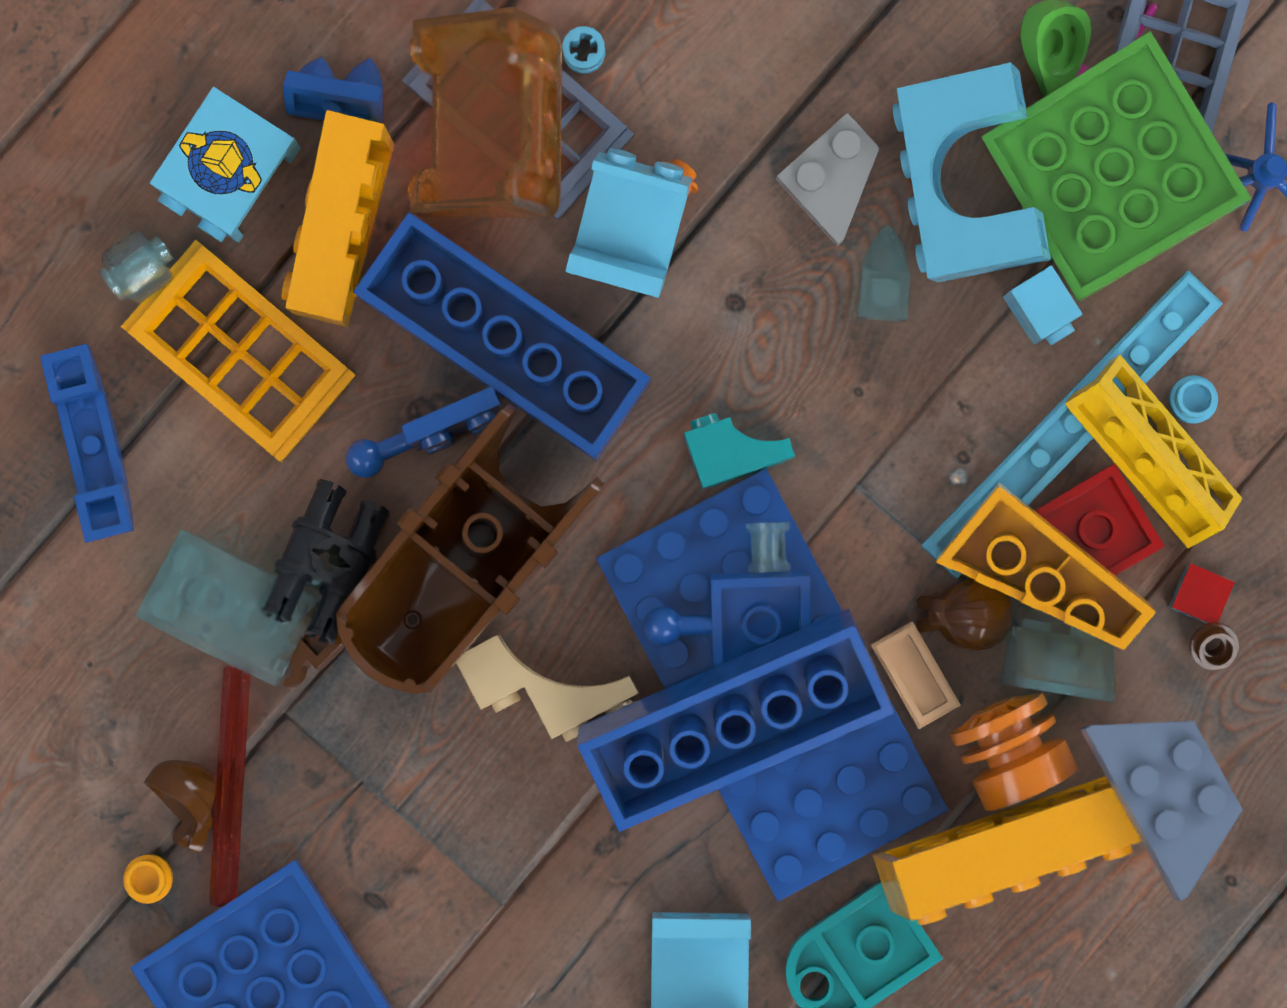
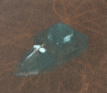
[858,225,911,322]

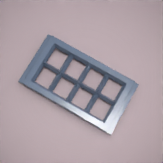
[402,0,634,220]
[1112,0,1250,132]

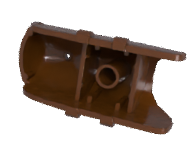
[336,404,604,694]

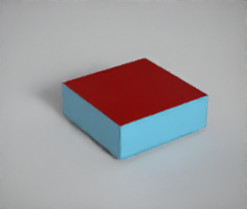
[1168,563,1235,624]

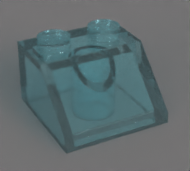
[1000,619,1116,703]

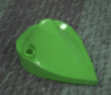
[1020,0,1091,97]

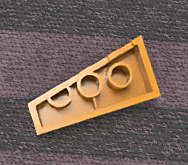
[281,110,395,327]
[936,483,1156,650]

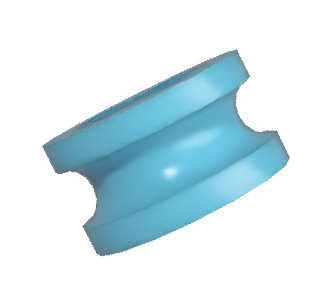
[562,26,605,74]

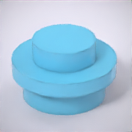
[1169,375,1218,424]

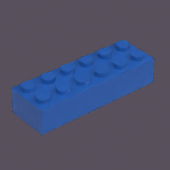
[353,212,651,462]
[577,609,894,832]

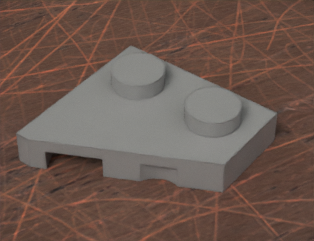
[776,113,879,247]

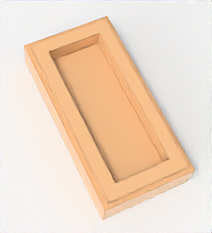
[869,621,961,729]

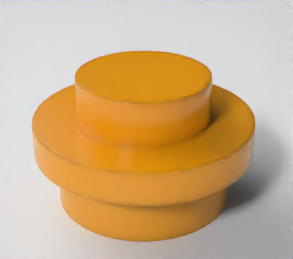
[123,854,173,904]

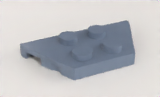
[1080,721,1243,901]

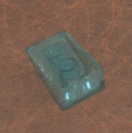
[135,529,320,687]

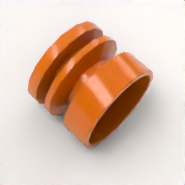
[950,691,1079,811]

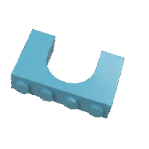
[893,62,1051,282]

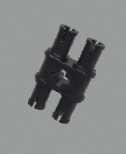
[261,479,390,645]

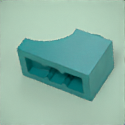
[683,413,795,490]

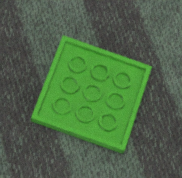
[981,31,1252,302]

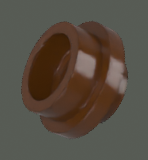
[1189,622,1239,670]

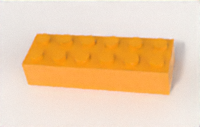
[872,776,1142,925]

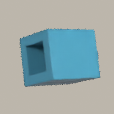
[1003,265,1083,346]

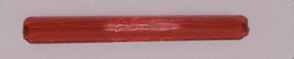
[209,665,251,907]

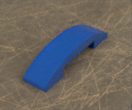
[40,344,134,543]

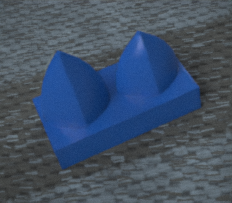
[283,57,384,123]

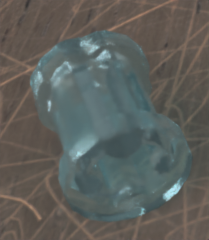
[746,522,791,573]

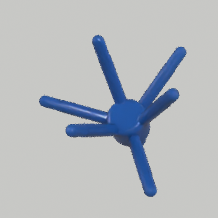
[1225,102,1287,232]

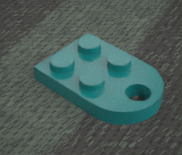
[785,880,943,1008]

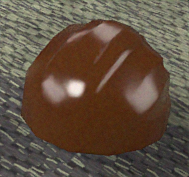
[916,578,1012,651]
[143,760,216,853]

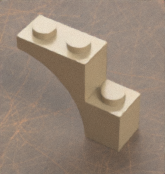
[456,635,639,742]

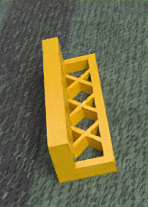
[1065,354,1243,548]

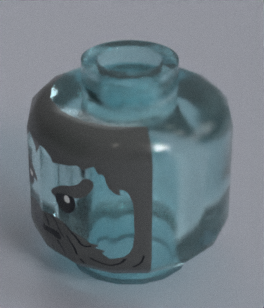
[99,231,174,303]

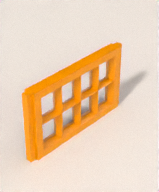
[121,240,357,463]

